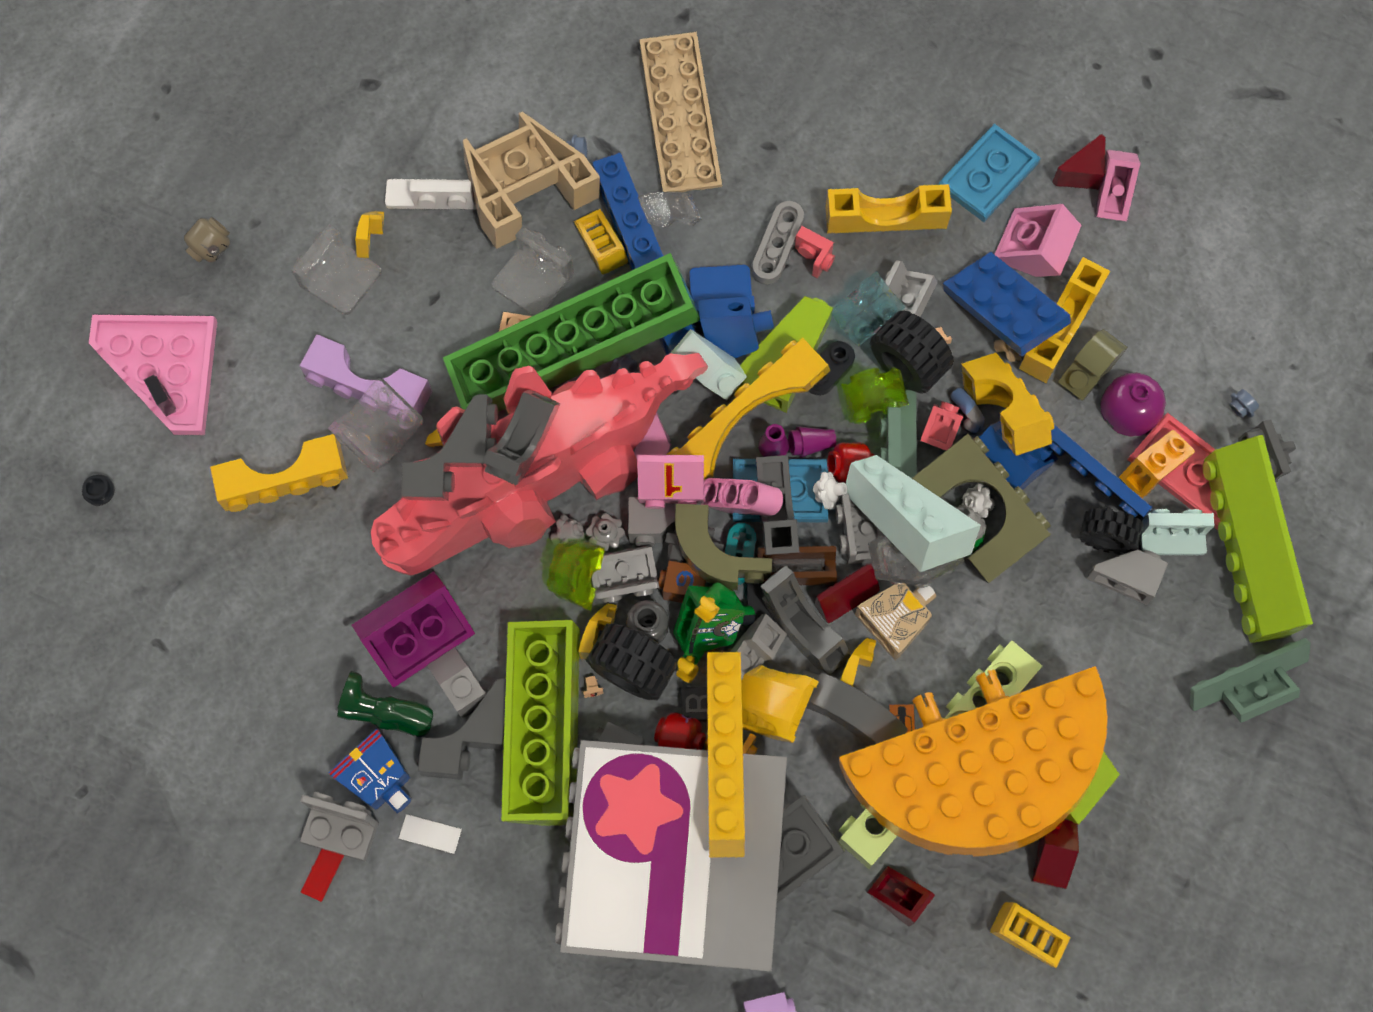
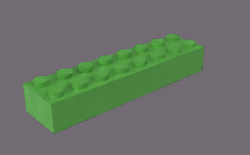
[443,253,700,412]

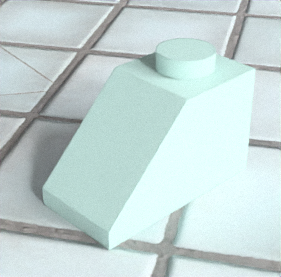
[671,329,747,400]

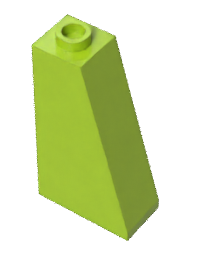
[735,296,833,413]

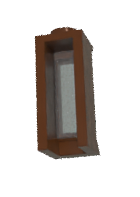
[758,546,837,586]

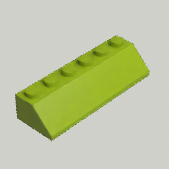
[1203,435,1313,643]
[501,620,580,826]

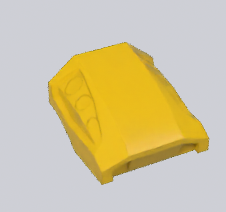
[741,665,819,743]

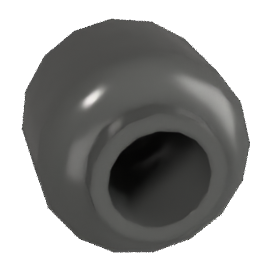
[626,600,669,644]

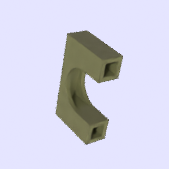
[912,434,1051,584]

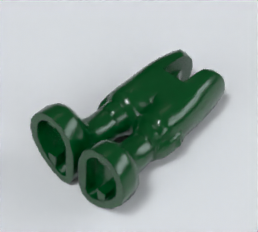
[337,671,433,737]

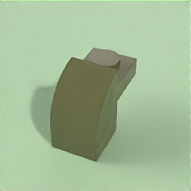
[1058,329,1128,401]

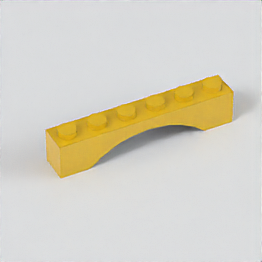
[667,338,830,480]
[707,652,745,858]

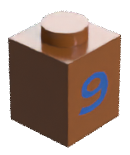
[658,561,706,603]

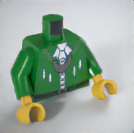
[673,582,755,683]

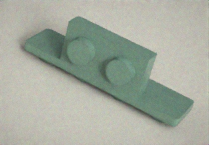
[880,390,917,479]
[1190,638,1311,723]

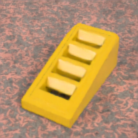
[574,209,628,274]
[990,902,1071,968]

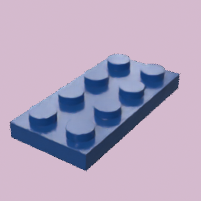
[943,252,1071,356]
[1048,425,1152,518]

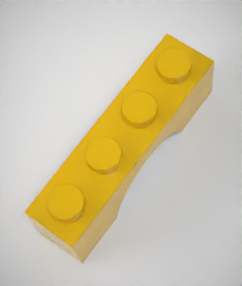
[825,184,952,234]
[1019,257,1110,383]
[962,352,1054,456]
[210,434,348,512]

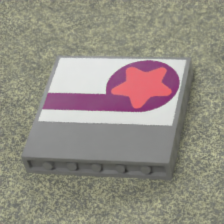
[555,740,787,971]

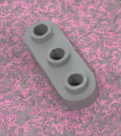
[752,201,804,284]

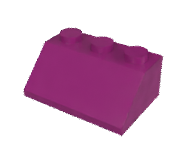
[352,571,475,688]

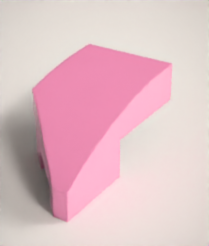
[634,412,671,458]

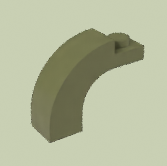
[675,504,772,591]

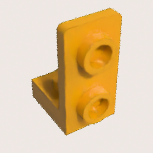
[1119,430,1195,499]

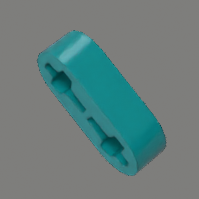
[725,523,756,585]

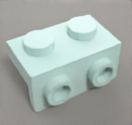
[1140,509,1215,556]

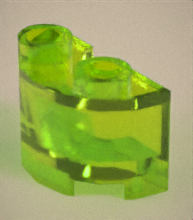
[841,367,909,424]
[546,539,605,611]

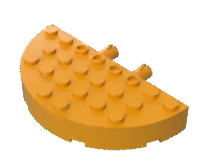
[839,666,1107,856]

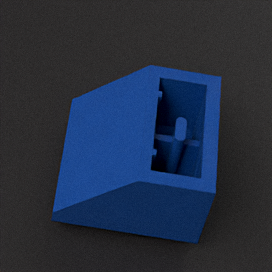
[979,421,1058,490]

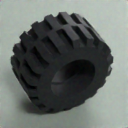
[869,310,954,394]
[586,623,678,700]

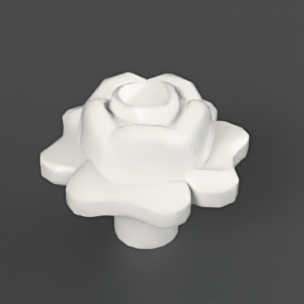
[813,472,847,509]
[962,483,995,518]

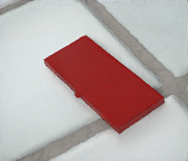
[300,849,345,902]

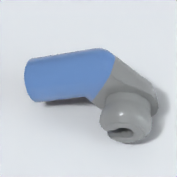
[951,388,985,433]

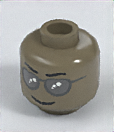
[184,217,230,263]

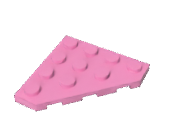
[89,315,217,435]

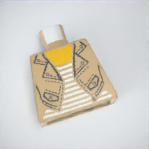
[855,581,937,661]

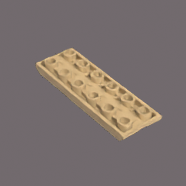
[639,32,722,195]

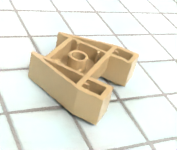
[463,111,600,249]

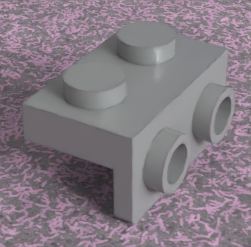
[872,260,938,326]
[835,494,887,564]
[588,545,659,603]

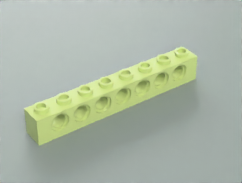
[839,640,1042,869]

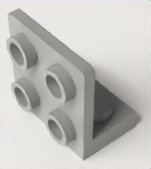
[300,792,379,862]

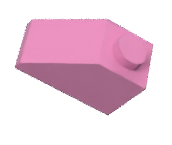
[1096,150,1141,221]

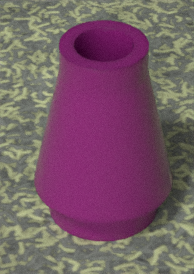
[758,424,789,457]
[788,427,836,458]

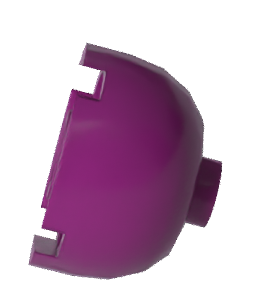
[1100,372,1166,437]

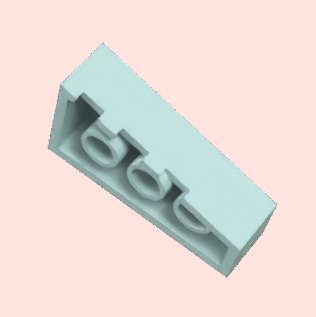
[846,455,981,572]

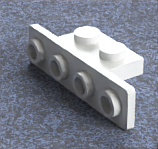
[385,179,476,209]

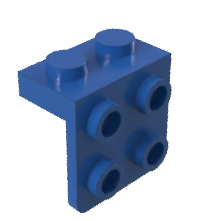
[690,265,755,326]

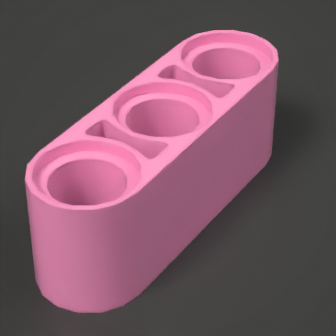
[701,478,783,516]

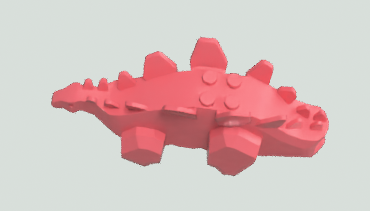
[371,353,708,576]

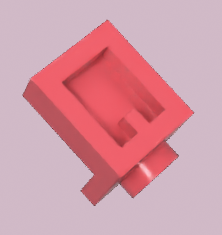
[795,226,835,278]
[920,401,963,451]

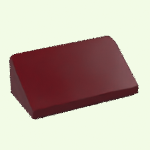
[815,564,880,624]

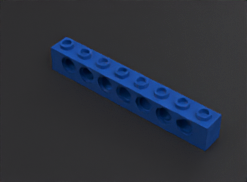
[592,153,695,355]

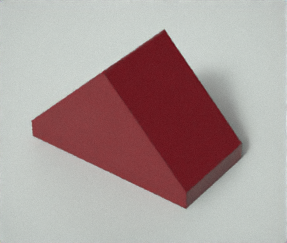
[1052,134,1106,190]
[1032,820,1079,890]
[867,866,935,927]

